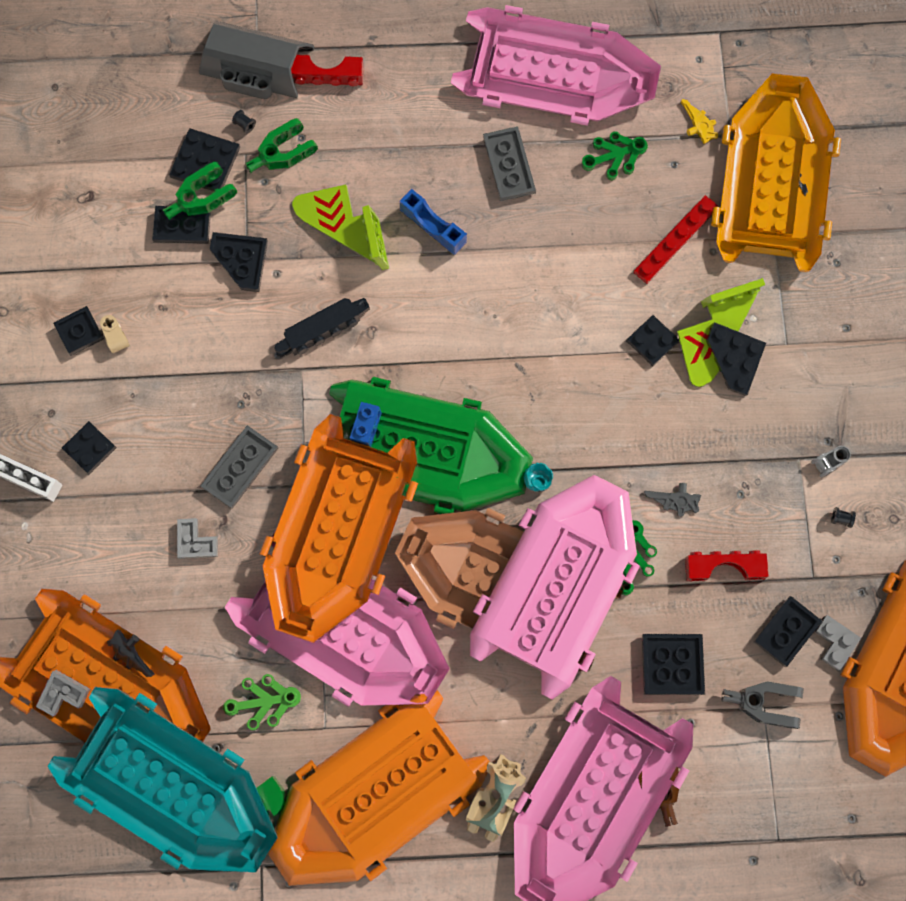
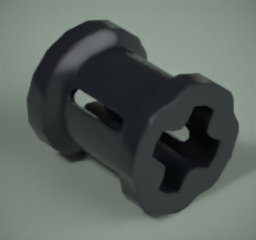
[232,110,256,133]
[831,507,856,528]

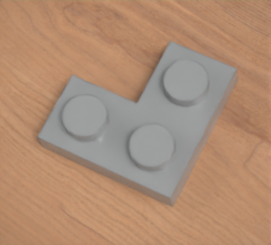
[177,518,218,559]
[815,615,861,671]
[36,670,90,716]

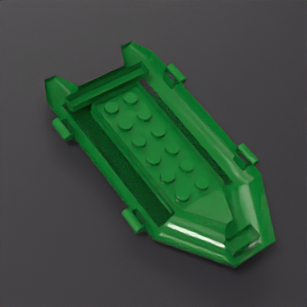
[329,377,533,514]

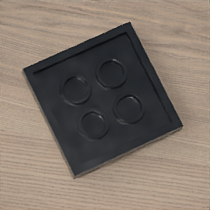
[169,128,241,192]
[642,634,705,695]

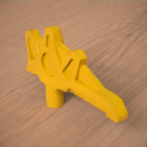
[681,99,718,144]

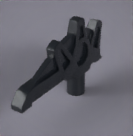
[107,630,155,677]

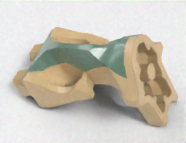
[465,754,526,842]

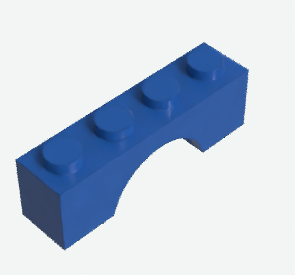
[399,189,467,255]

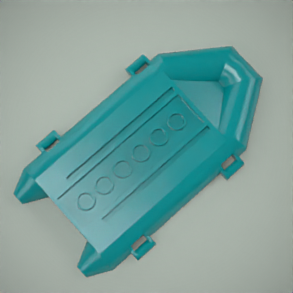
[47,687,277,873]

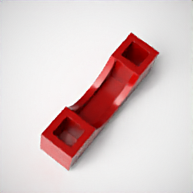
[291,55,364,86]
[685,550,769,582]

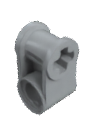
[811,446,851,478]

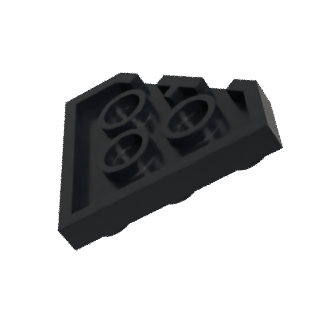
[210,232,268,292]
[706,322,766,396]

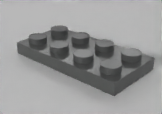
[483,126,536,201]
[201,425,278,509]

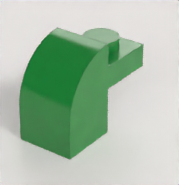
[257,776,285,816]

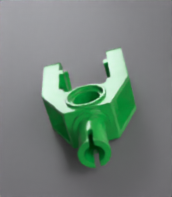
[245,118,318,173]
[163,162,237,220]

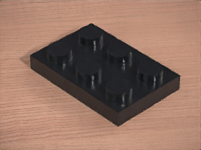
[152,206,211,244]
[754,596,822,667]

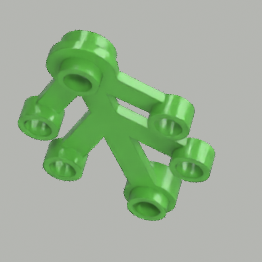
[223,674,301,730]

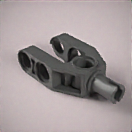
[721,681,804,729]

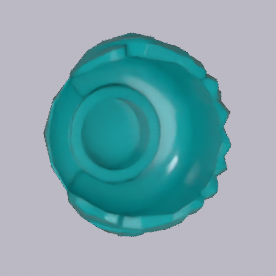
[524,462,553,492]

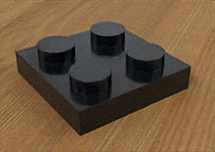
[53,306,104,356]
[626,315,679,367]
[61,421,117,475]

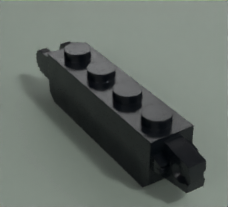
[274,298,370,357]

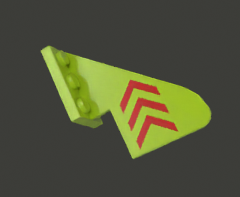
[292,184,389,270]
[677,278,765,387]

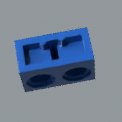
[350,402,382,447]

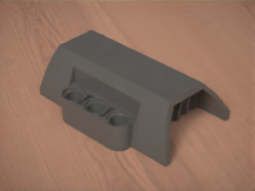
[199,21,315,99]

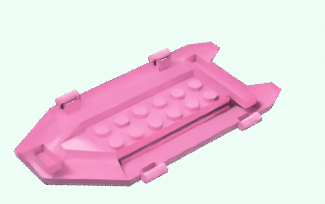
[451,5,661,126]
[470,475,640,700]
[225,531,450,707]
[513,676,693,901]

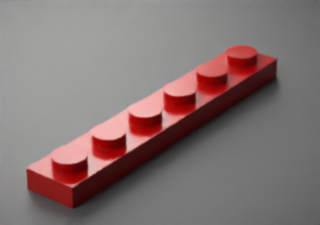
[633,195,719,284]

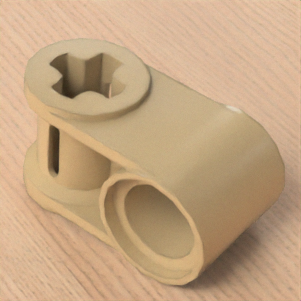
[100,315,130,354]

